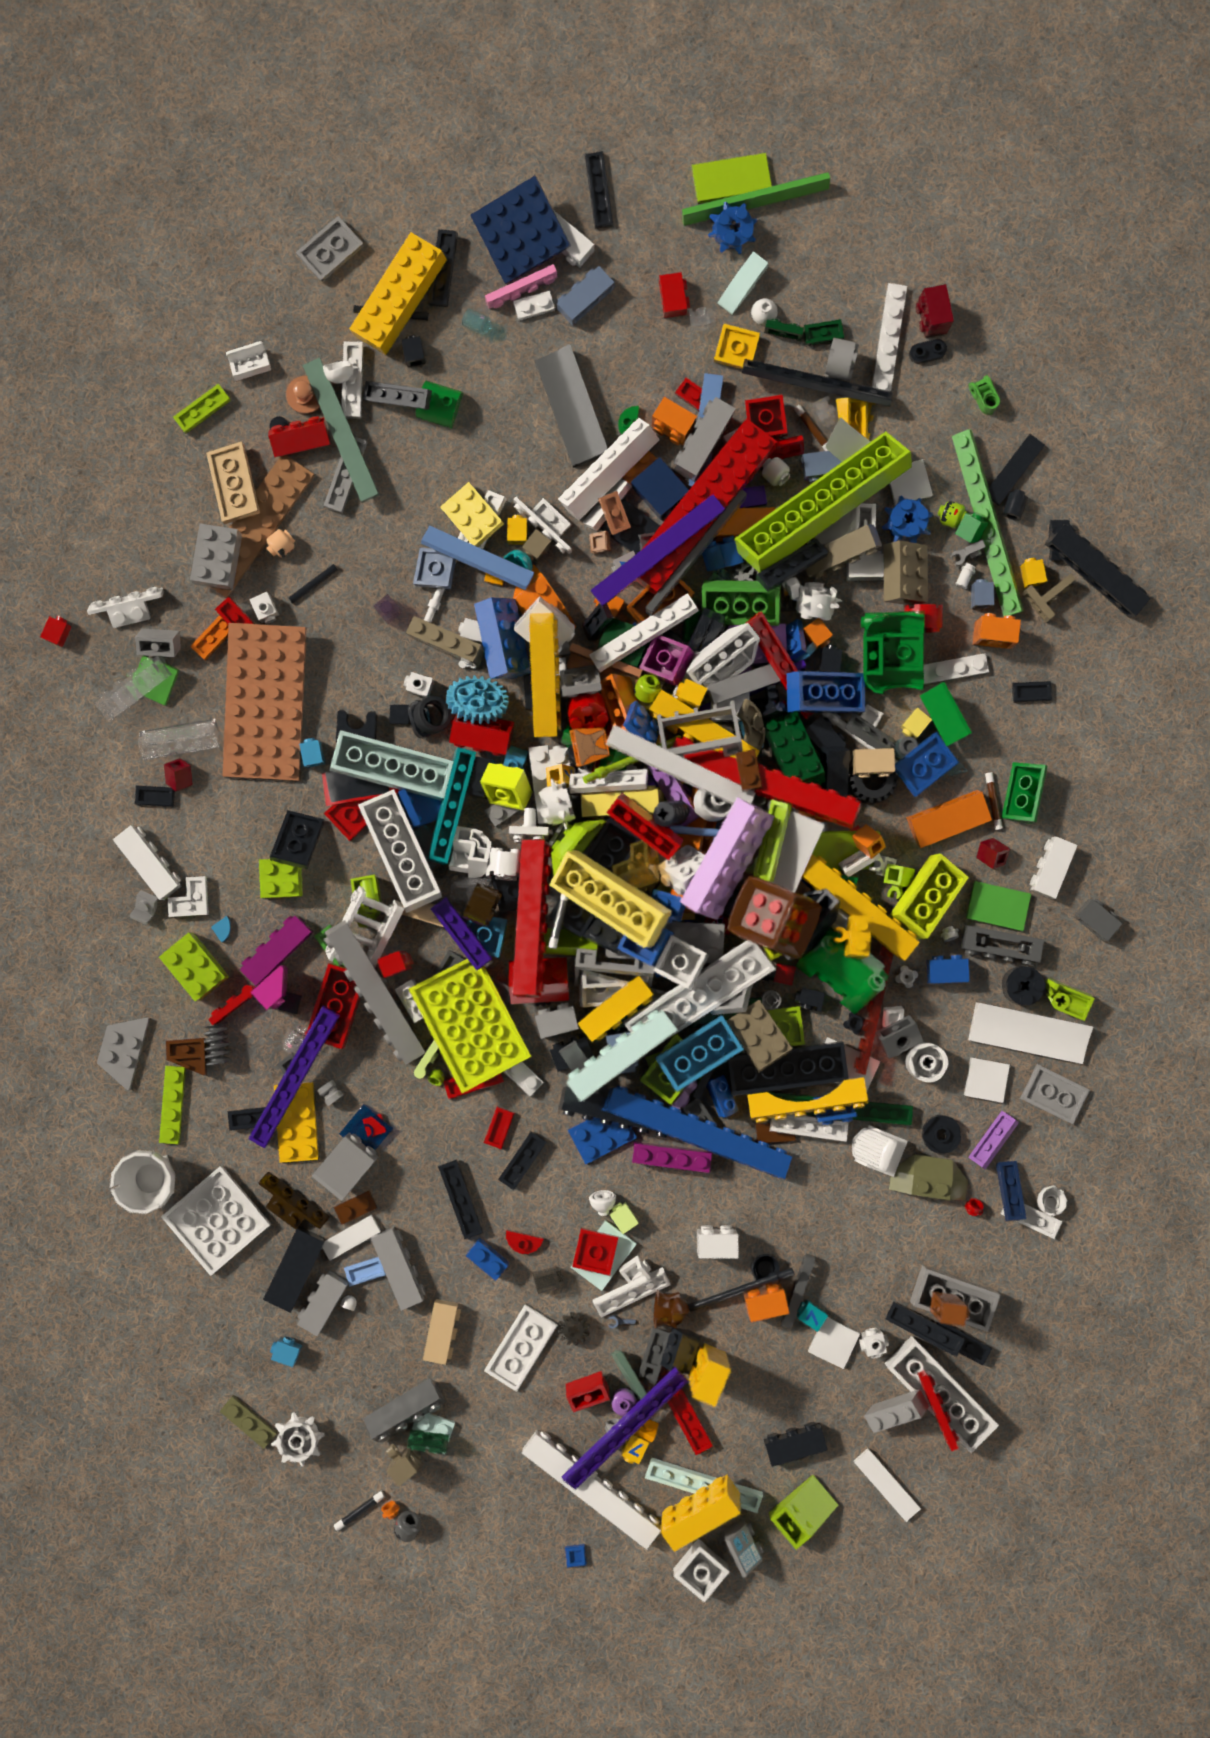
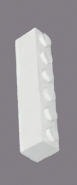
[558,418,660,520]

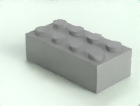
[674,397,736,482]
[910,1265,1000,1332]

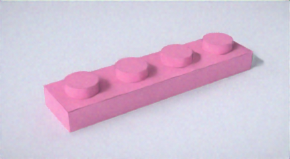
[485,264,557,309]

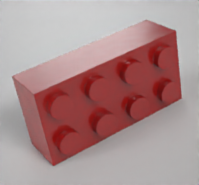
[305,963,361,1049]

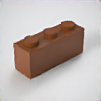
[930,1291,970,1326]

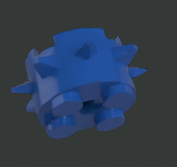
[708,202,758,254]
[882,496,933,543]

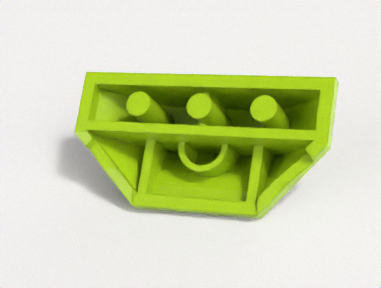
[551,820,606,875]

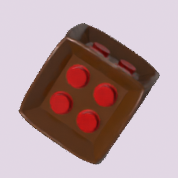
[728,876,821,959]

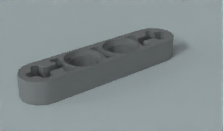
[781,1253,815,1328]

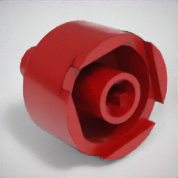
[904,604,943,633]
[567,692,608,729]

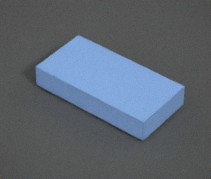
[344,1257,386,1287]

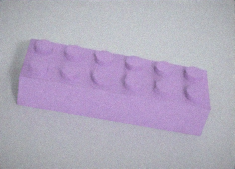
[680,797,775,920]

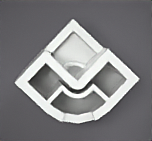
[449,826,491,878]

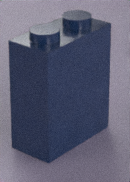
[631,457,689,520]

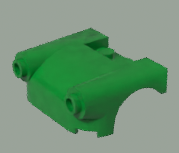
[861,611,925,694]
[795,928,889,1015]

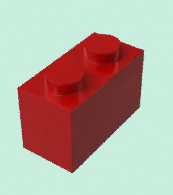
[659,272,690,318]
[566,1371,610,1413]

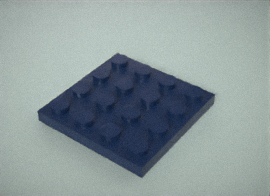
[470,175,571,285]

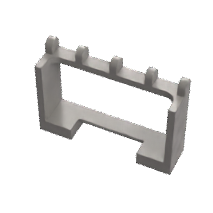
[657,701,743,759]
[574,948,654,988]

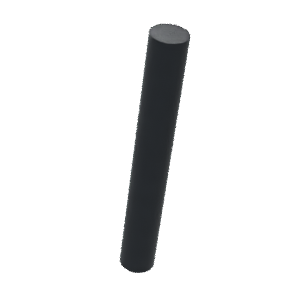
[288,564,338,604]

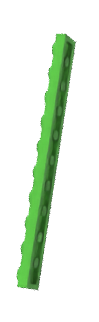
[952,429,1024,617]

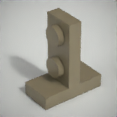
[1022,574,1076,623]

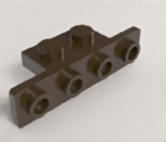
[258,1172,329,1230]

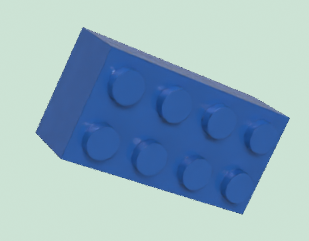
[474,597,531,679]
[787,671,865,713]

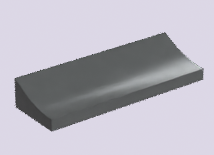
[535,344,608,467]

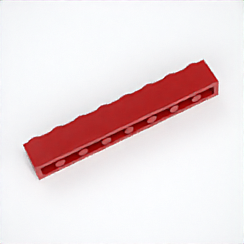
[512,840,552,998]

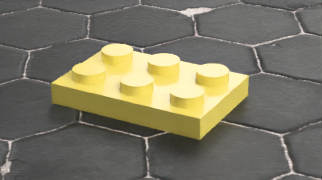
[441,482,504,547]

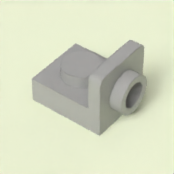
[130,890,158,925]

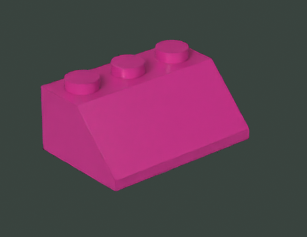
[251,966,288,1010]

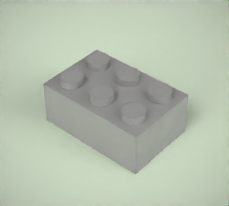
[190,523,242,590]

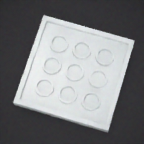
[161,1165,271,1276]

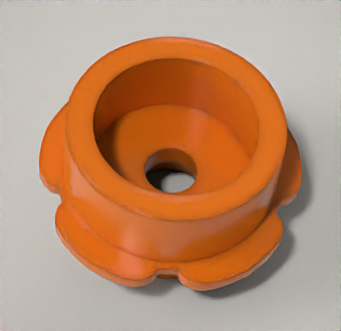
[381,1501,400,1519]

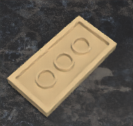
[206,441,260,524]

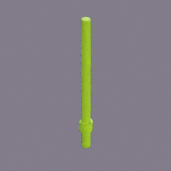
[582,735,682,784]

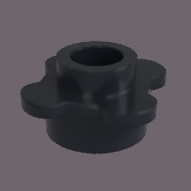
[843,1012,866,1034]

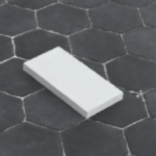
[484,1304,558,1392]

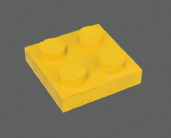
[713,324,760,369]

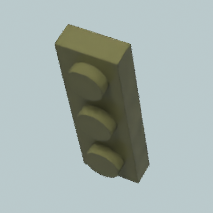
[219,1395,278,1449]

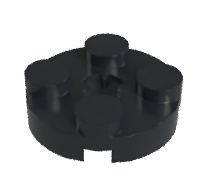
[921,1115,961,1154]

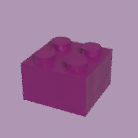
[639,635,695,687]

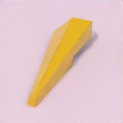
[836,398,876,440]

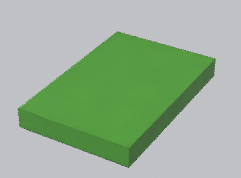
[966,881,1031,931]

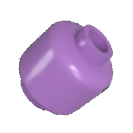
[611,1388,637,1416]

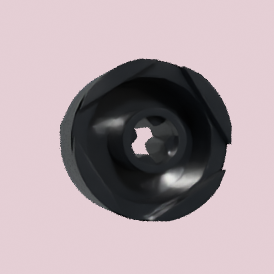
[1002,966,1046,1005]

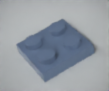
[413,548,456,589]

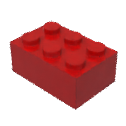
[449,713,515,756]
[509,957,569,1004]

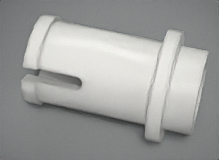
[955,563,976,589]

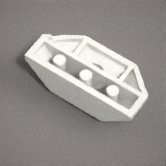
[686,623,760,686]

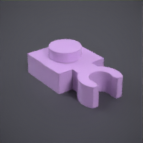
[671,1080,698,1109]

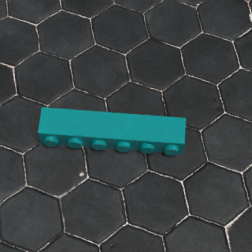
[426,747,476,865]

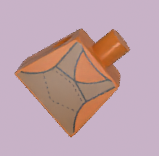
[570,728,610,767]

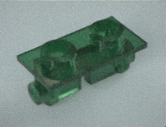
[407,1429,449,1455]

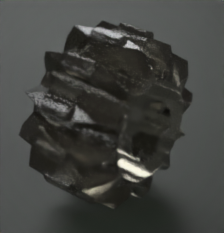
[558,1311,590,1346]

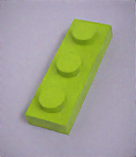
[173,383,231,434]

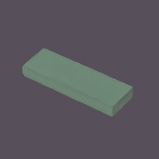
[611,1350,647,1401]

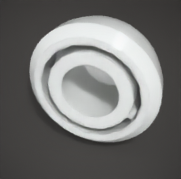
[751,298,778,325]
[589,1190,616,1216]

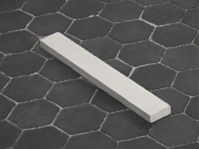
[606,726,755,805]

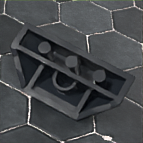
[784,889,840,961]

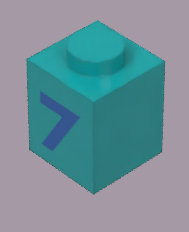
[797,1299,828,1332]

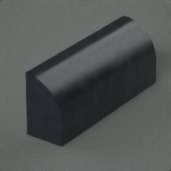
[263,1226,325,1313]

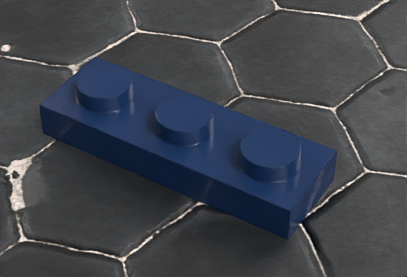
[996,1161,1027,1222]

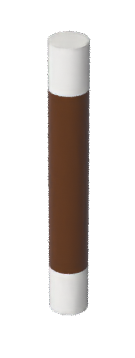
[794,405,828,451]
[985,772,1003,830]

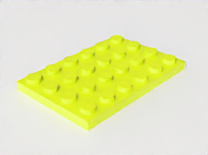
[408,959,531,1093]

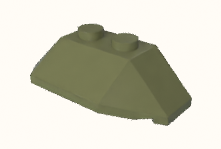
[889,1154,968,1200]

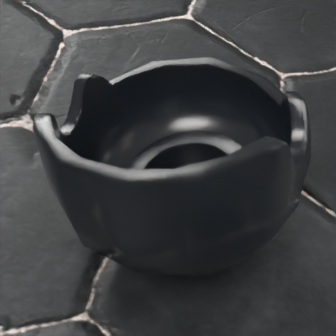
[750,1254,780,1280]

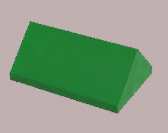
[920,682,972,746]
[1001,762,1048,824]

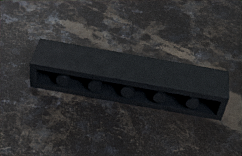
[1045,524,1151,618]
[558,1086,667,1138]

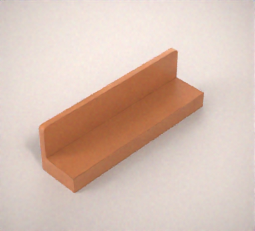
[566,643,644,687]

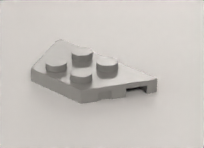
[97,1017,150,1090]

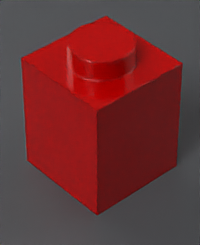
[40,616,72,648]

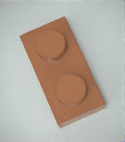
[598,491,631,535]

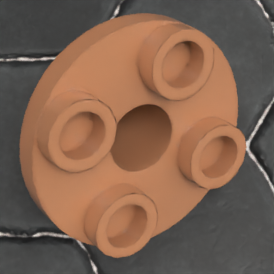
[286,376,320,415]

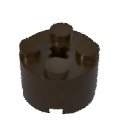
[462,882,502,927]

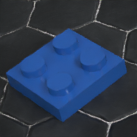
[623,700,660,744]

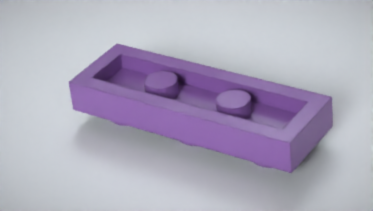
[968,1111,1019,1170]

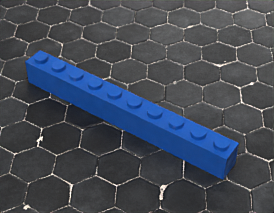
[603,1086,792,1179]

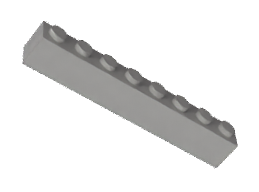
[324,920,425,1065]

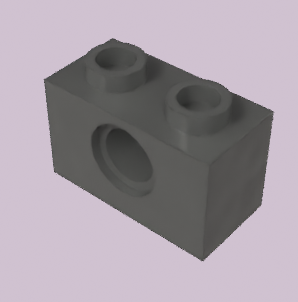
[875,1015,924,1059]

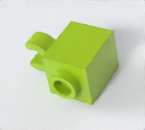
[883,864,915,899]

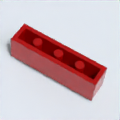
[606,792,684,860]

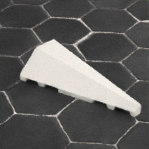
[579,970,667,1007]

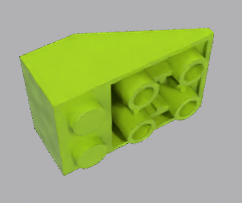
[769,1475,838,1550]

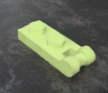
[414,1040,439,1079]

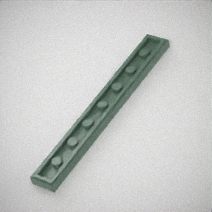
[302,357,379,503]

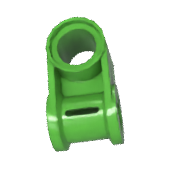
[969,375,1000,415]

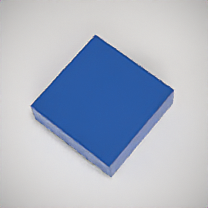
[565,1544,587,1568]

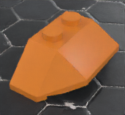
[513,565,576,628]

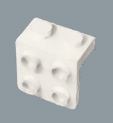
[658,845,705,895]

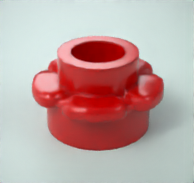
[965,1198,984,1216]

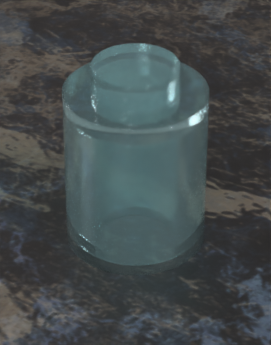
[461,308,492,335]

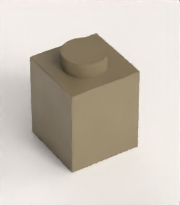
[522,529,552,562]

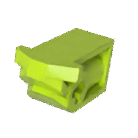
[350,874,382,929]
[1044,977,1095,1021]

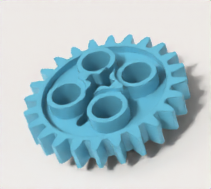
[446,675,509,724]

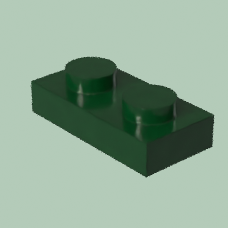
[764,319,804,341]
[803,319,844,346]

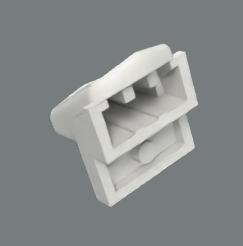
[852,1125,908,1177]

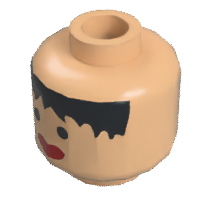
[267,529,295,558]

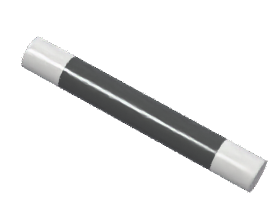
[549,894,568,949]

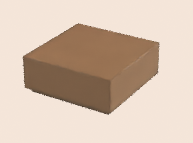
[590,531,611,554]

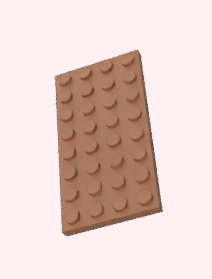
[222,623,307,781]

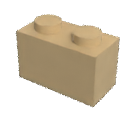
[852,748,895,778]

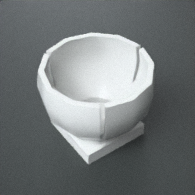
[110,1150,175,1214]

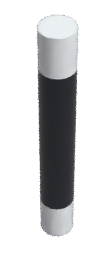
[334,1490,386,1531]

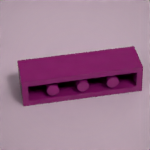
[239,915,313,986]
[632,1141,712,1173]

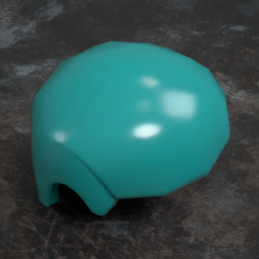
[503,550,533,571]

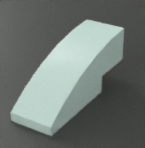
[717,252,768,314]

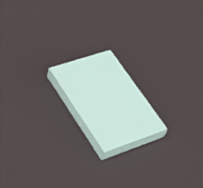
[571,1220,636,1291]

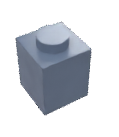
[971,579,994,609]

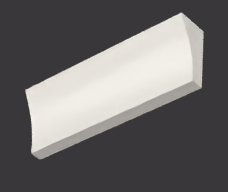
[968,1002,1093,1064]

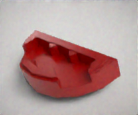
[506,1230,544,1254]

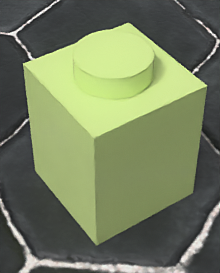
[610,1202,639,1234]

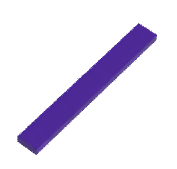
[590,494,725,607]
[248,1006,340,1149]
[561,1367,689,1490]

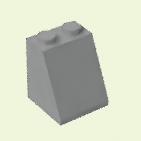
[312,1132,378,1201]

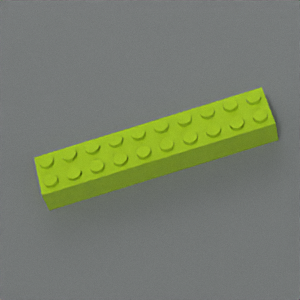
[735,431,912,573]

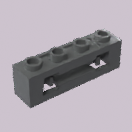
[961,926,1044,965]

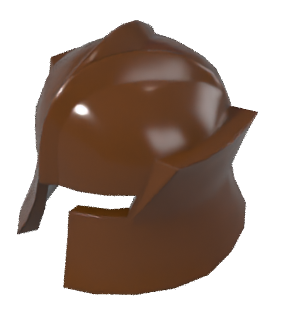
[654,1289,689,1329]

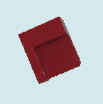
[164,758,193,792]
[976,838,1010,869]

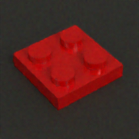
[572,1228,619,1276]

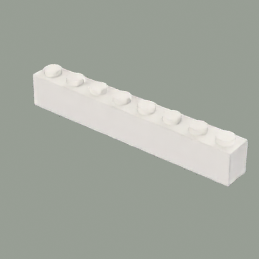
[522,1430,661,1549]

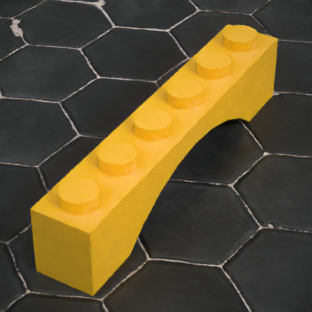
[748,1077,868,1123]

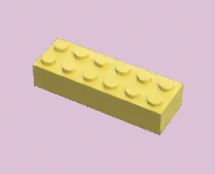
[550,850,672,948]

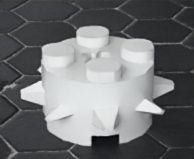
[790,582,842,620]
[539,778,575,830]
[271,1412,325,1466]

